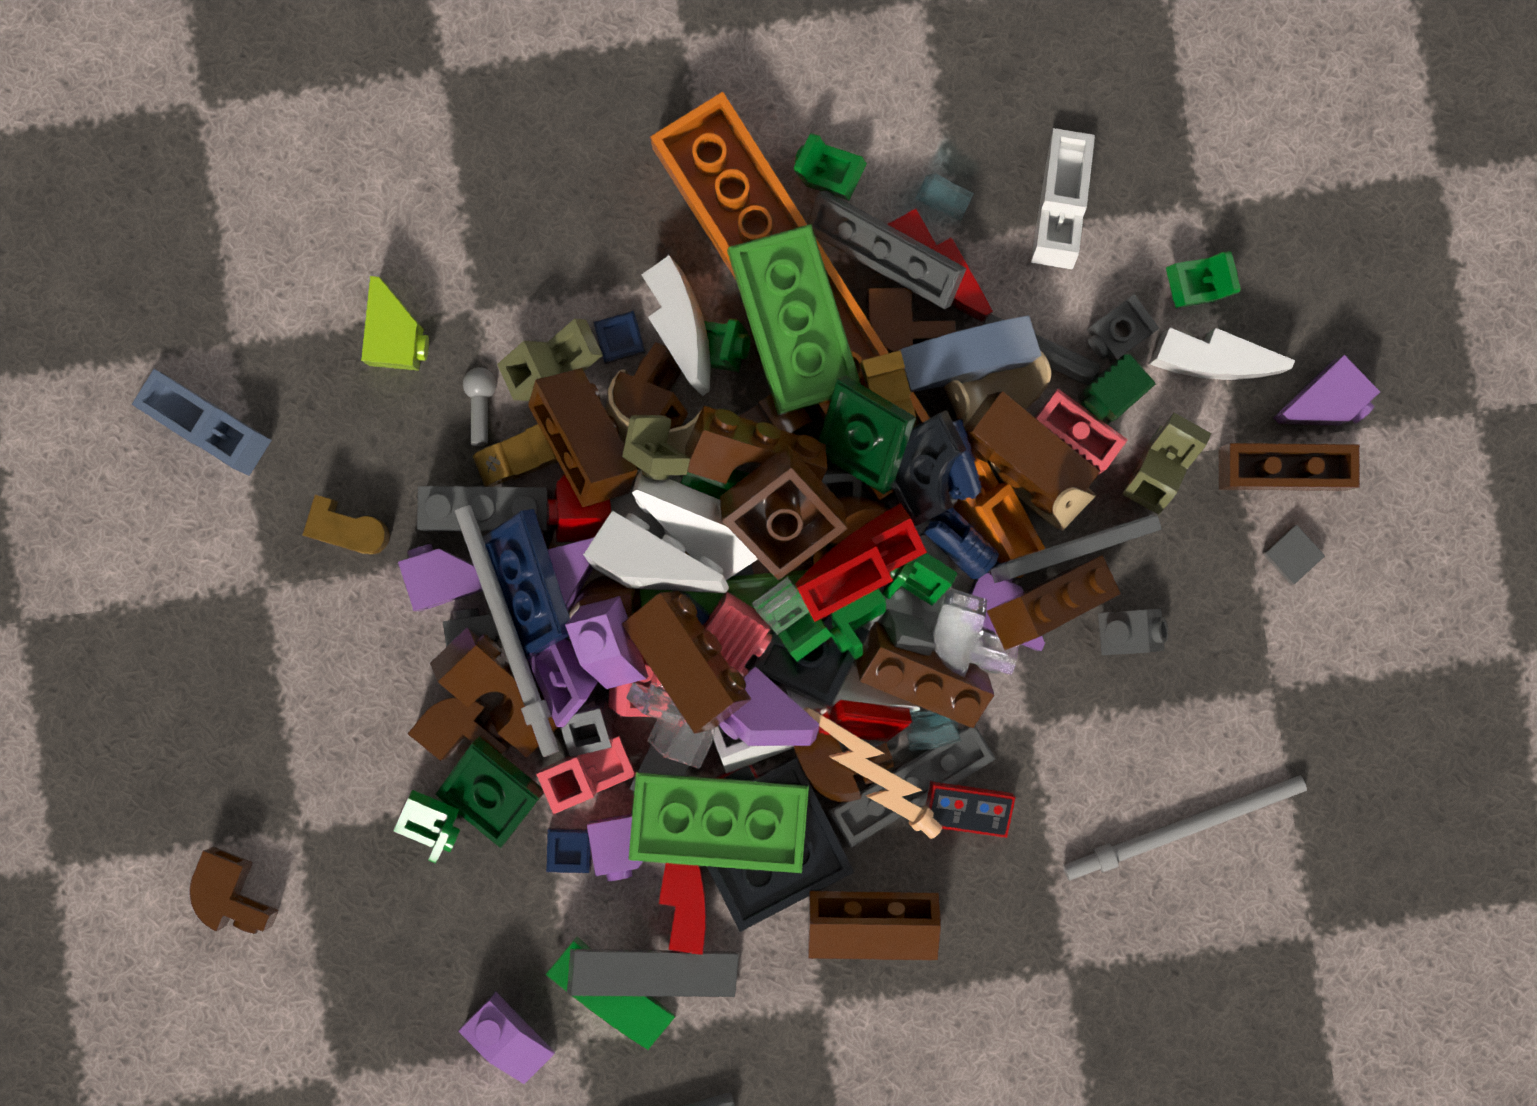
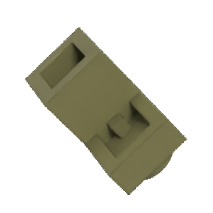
[497,318,603,401]
[1122,413,1212,515]

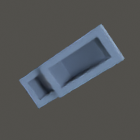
[898,315,1042,392]
[132,369,272,476]

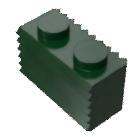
[1078,354,1156,425]

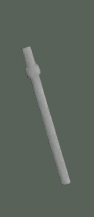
[455,505,559,757]
[1063,775,1307,881]

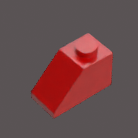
[547,475,611,542]

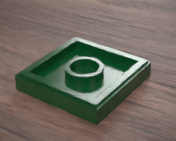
[818,375,916,494]
[435,736,544,848]

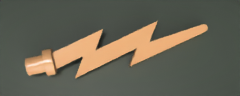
[803,707,942,839]

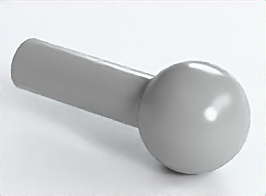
[463,367,497,447]

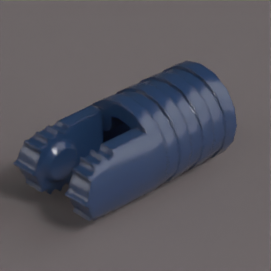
[948,419,982,500]
[924,508,999,579]

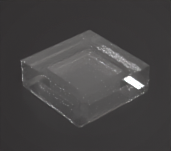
[752,577,809,635]

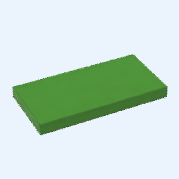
[727,224,861,415]
[628,772,809,873]

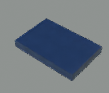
[483,509,570,660]

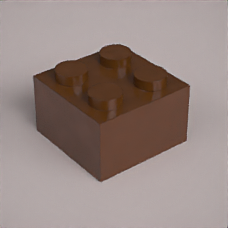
[720,445,848,580]

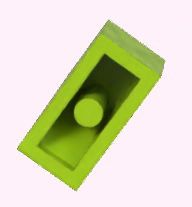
[361,276,429,371]

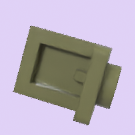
[622,415,690,480]

